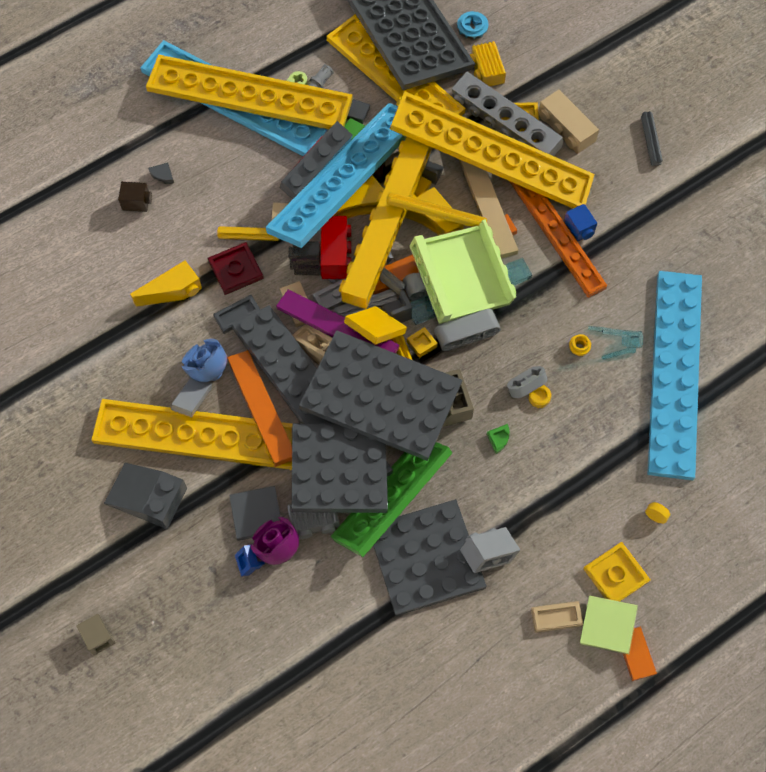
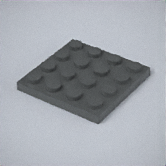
[292,423,388,513]
[373,499,487,616]

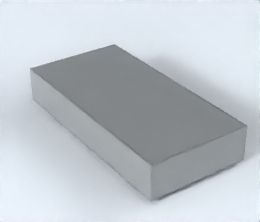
[171,378,212,417]

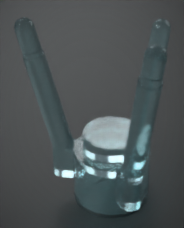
[588,326,643,359]

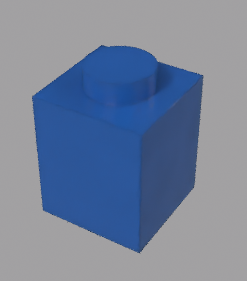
[564,204,597,242]

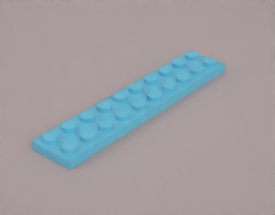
[140,40,329,156]
[266,103,406,248]
[647,271,702,480]

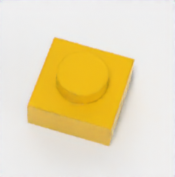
[407,327,438,358]

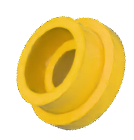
[569,334,591,356]

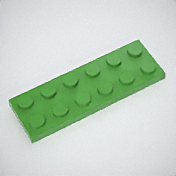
[331,442,452,557]

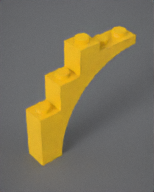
[333,175,464,236]

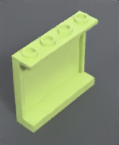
[409,219,516,324]

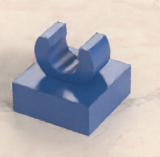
[235,544,265,577]

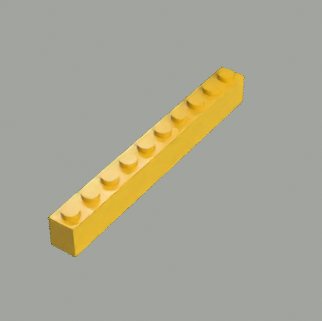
[339,137,433,309]

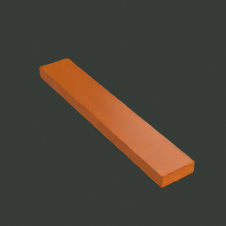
[227,350,292,467]

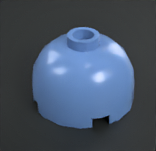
[182,338,227,382]

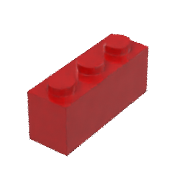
[321,216,352,279]

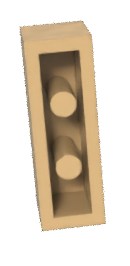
[538,90,599,154]

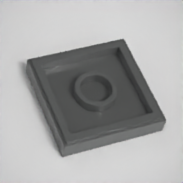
[229,486,281,541]

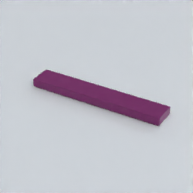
[276,289,399,354]

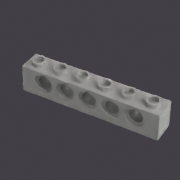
[452,71,563,156]

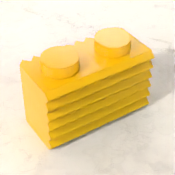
[469,41,506,87]

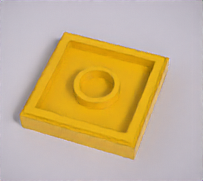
[344,306,407,345]
[583,542,651,602]

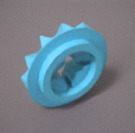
[457,11,489,39]

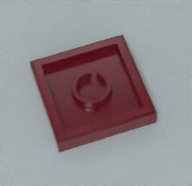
[207,242,264,295]

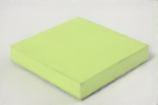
[580,596,638,654]

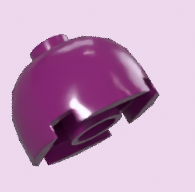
[251,517,299,565]

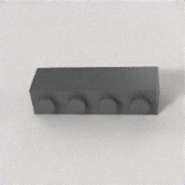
[279,121,353,199]

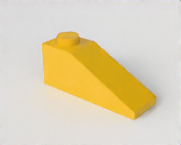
[130,260,202,307]

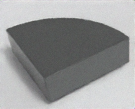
[148,162,174,184]

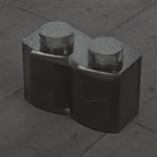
[288,241,321,276]

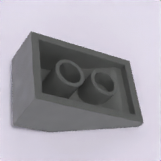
[104,463,187,529]

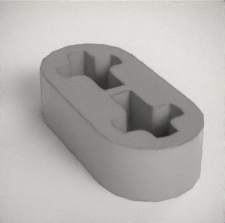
[507,366,547,398]

